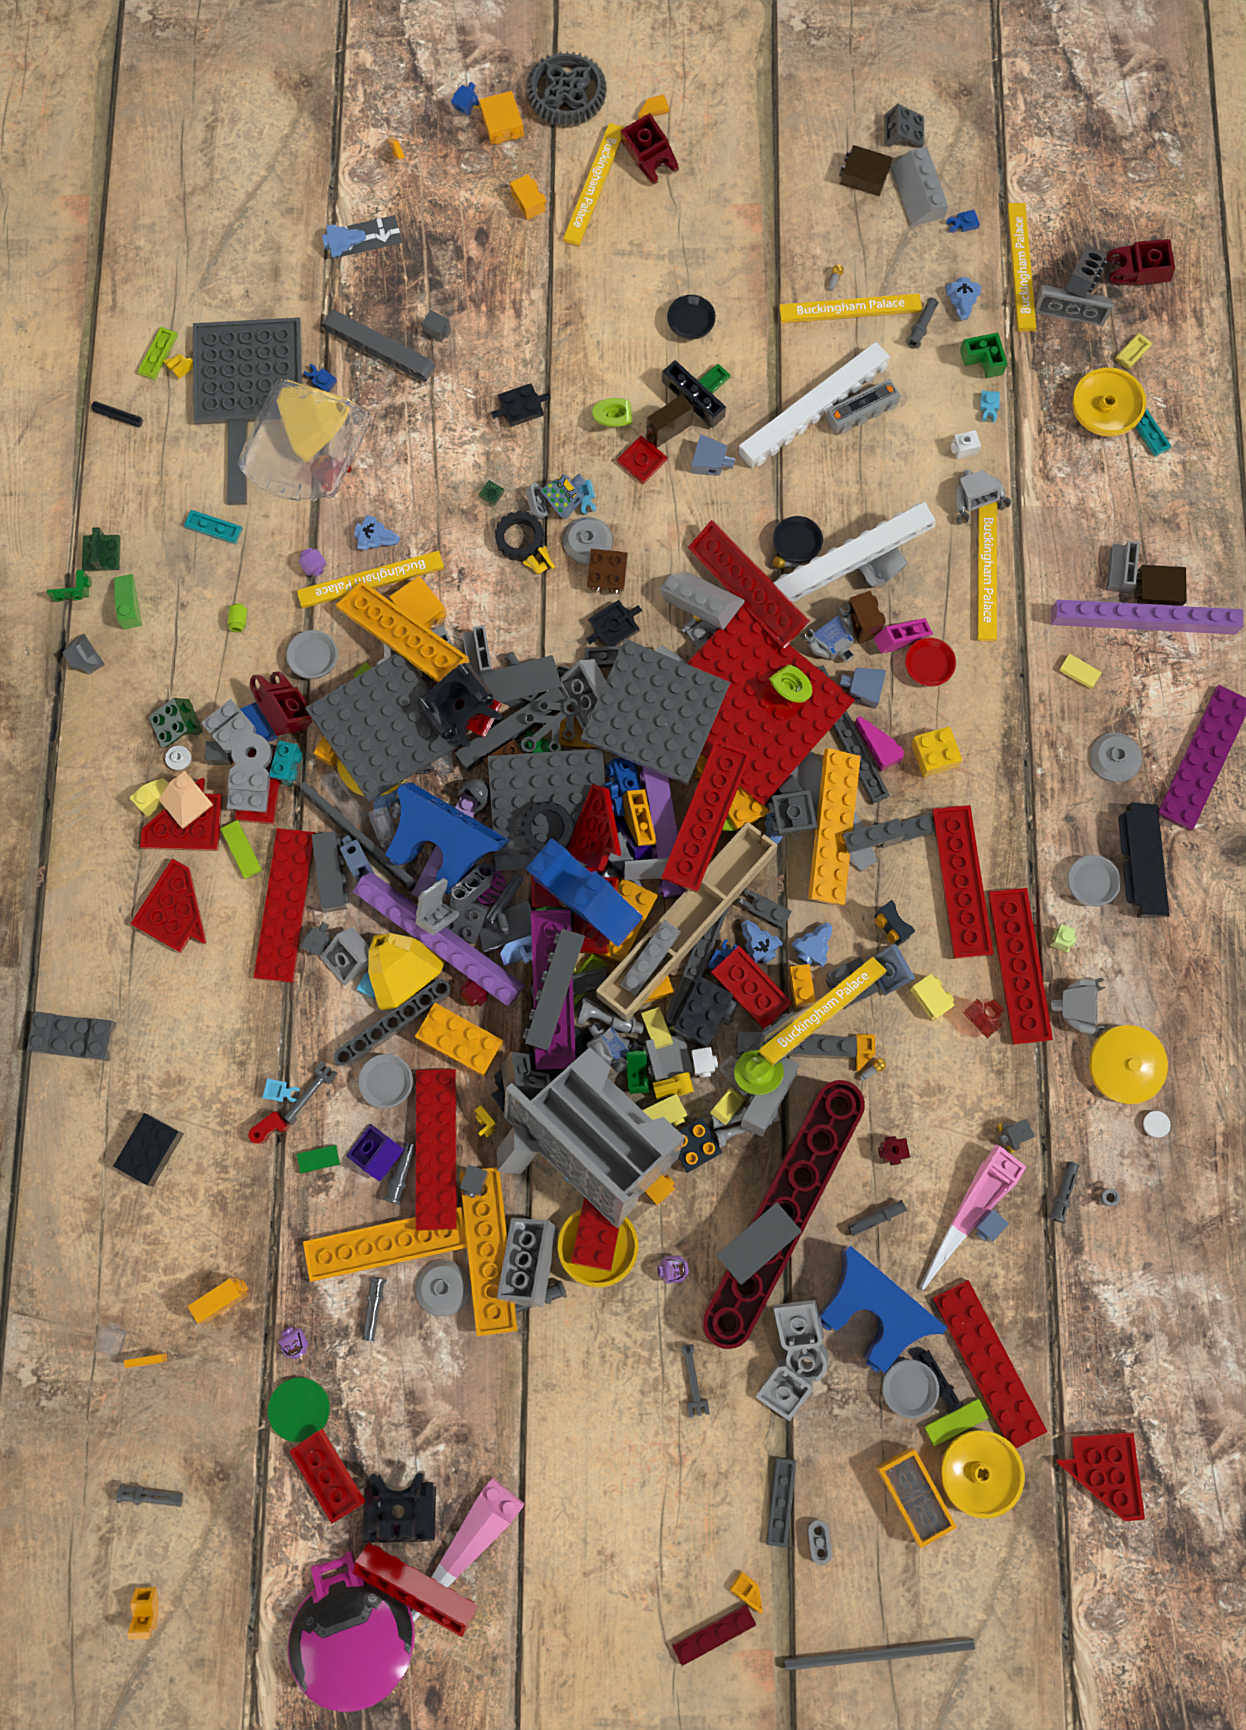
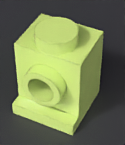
[1050,924,1077,953]

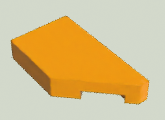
[638,94,669,119]
[386,137,405,160]
[855,1034,876,1071]
[124,1353,167,1368]
[729,1571,763,1614]

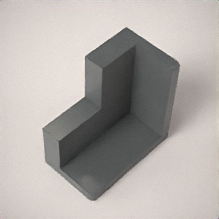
[501,1052,551,1101]

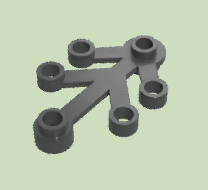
[520,698,580,753]

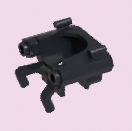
[418,663,502,747]
[361,1470,436,1543]

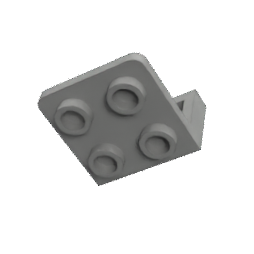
[857,547,907,587]
[415,878,459,936]
[643,1035,692,1082]

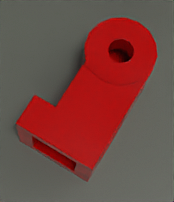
[248,1111,290,1144]

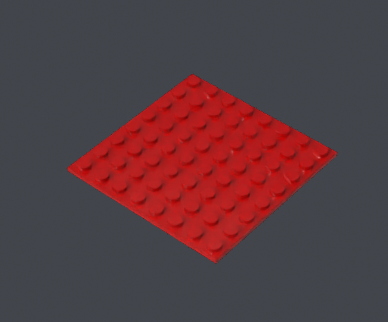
[687,606,856,806]

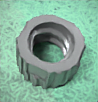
[1101,1188,1120,1207]

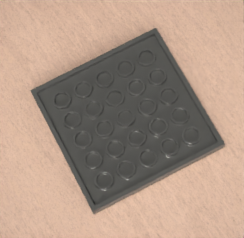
[193,317,303,424]
[581,638,730,785]
[305,653,461,802]
[488,749,605,871]

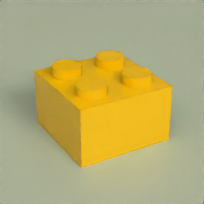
[911,726,963,778]

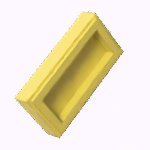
[1115,333,1153,370]
[1059,653,1102,689]
[641,1007,673,1050]
[710,1087,746,1125]

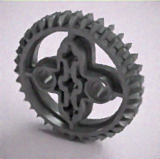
[526,51,607,127]

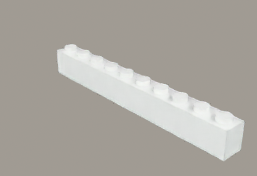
[738,342,890,469]
[774,502,936,602]

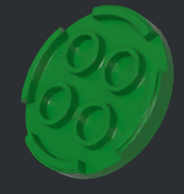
[268,1377,331,1442]

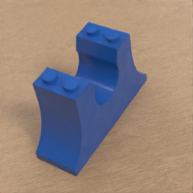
[385,782,510,895]
[526,838,643,947]
[818,1245,947,1373]

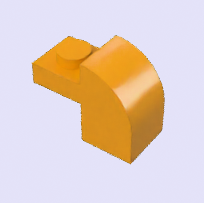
[127,1587,159,1640]

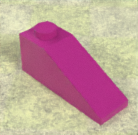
[873,618,933,654]
[854,716,904,771]

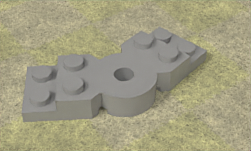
[201,699,273,813]
[755,1300,829,1421]

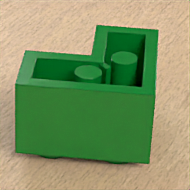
[960,332,1008,378]

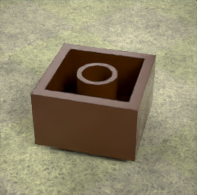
[848,590,886,644]

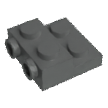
[768,790,817,837]
[825,957,879,1009]

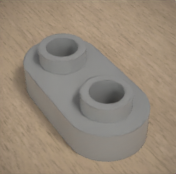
[526,483,549,519]
[807,1519,832,1565]

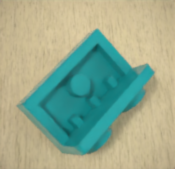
[269,741,302,786]

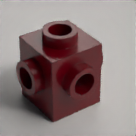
[878,1136,911,1166]

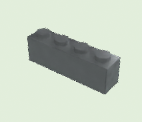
[312,831,350,913]

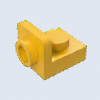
[475,1105,497,1137]

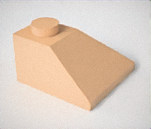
[159,771,213,829]

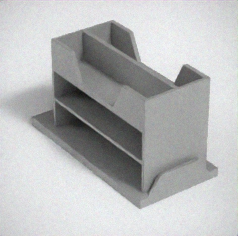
[504,1047,685,1228]

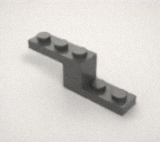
[843,813,935,854]

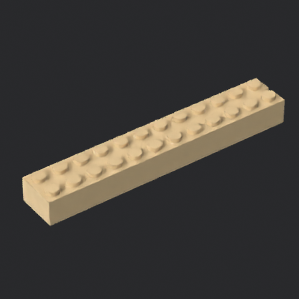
[596,822,777,1022]

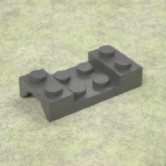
[27,1011,116,1061]

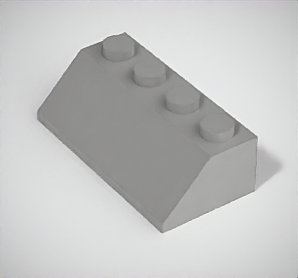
[890,146,948,226]
[1035,285,1114,327]
[660,571,745,630]
[560,659,606,745]
[497,1218,557,1308]

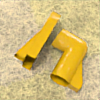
[163,354,193,379]
[523,546,556,574]

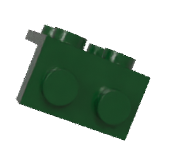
[150,698,203,748]

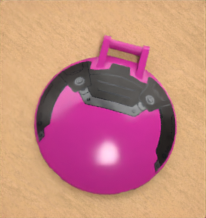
[288,1551,415,1712]

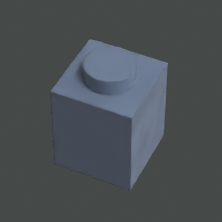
[974,1210,1009,1242]

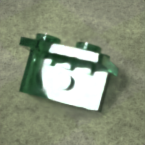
[82,527,121,571]

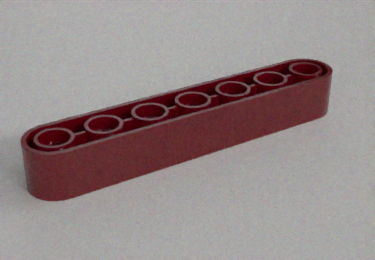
[701,1080,865,1349]

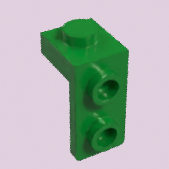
[47,570,92,602]
[626,1050,649,1094]

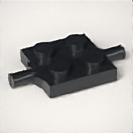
[491,383,551,427]
[586,600,642,647]

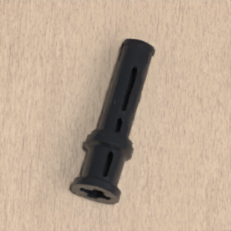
[918,1350,964,1413]

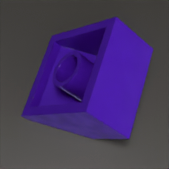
[346,1123,404,1182]

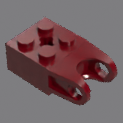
[620,113,679,184]
[1106,239,1175,285]
[249,671,313,736]

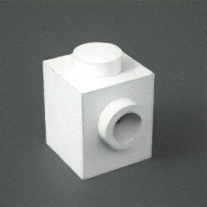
[951,430,981,459]
[691,1047,718,1078]

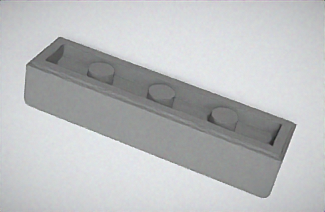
[623,858,668,880]

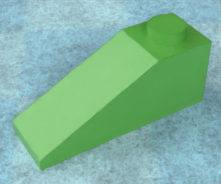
[114,574,142,629]

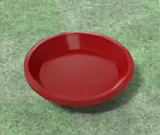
[905,638,956,687]

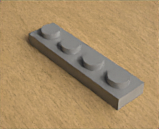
[620,920,682,996]

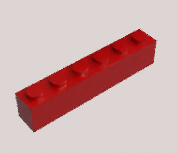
[352,1542,478,1638]

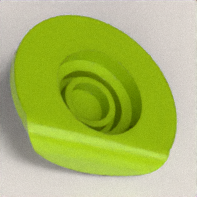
[592,398,632,427]
[769,665,812,702]
[734,1050,784,1095]

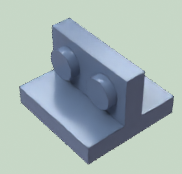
[866,944,916,996]

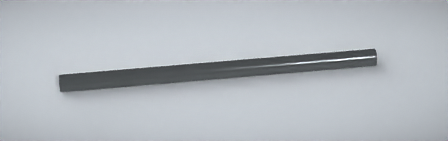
[784,1638,975,1671]

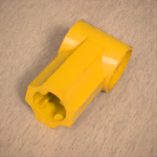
[652,1072,694,1100]

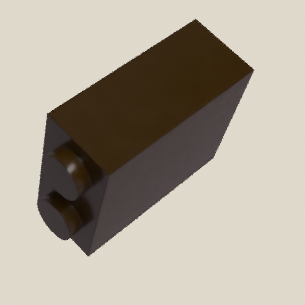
[839,145,893,196]
[646,394,693,448]
[1134,564,1187,606]

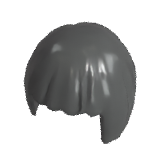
[457,779,491,813]

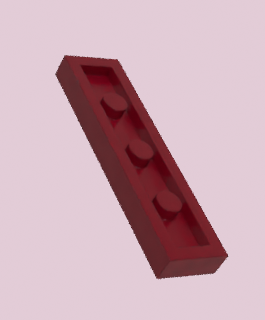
[672,1604,757,1666]

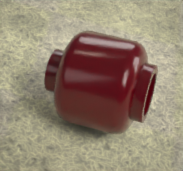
[460,979,488,1007]

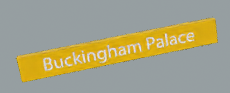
[563,122,625,247]
[1007,203,1036,332]
[779,293,922,323]
[977,502,997,642]
[297,551,444,609]
[759,957,887,1066]

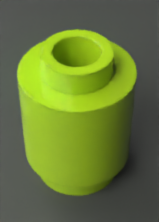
[227,603,248,632]

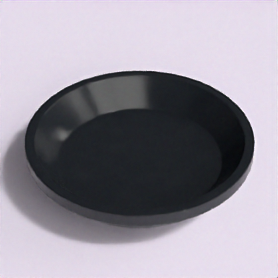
[667,294,716,340]
[773,516,823,563]

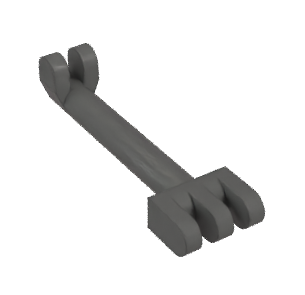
[283,1061,338,1125]
[681,1344,710,1418]

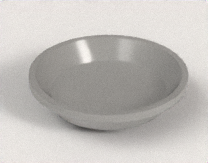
[563,517,613,564]
[286,630,338,679]
[1090,733,1142,783]
[1068,855,1121,907]
[358,1054,413,1108]
[416,1260,471,1316]
[882,1360,939,1418]

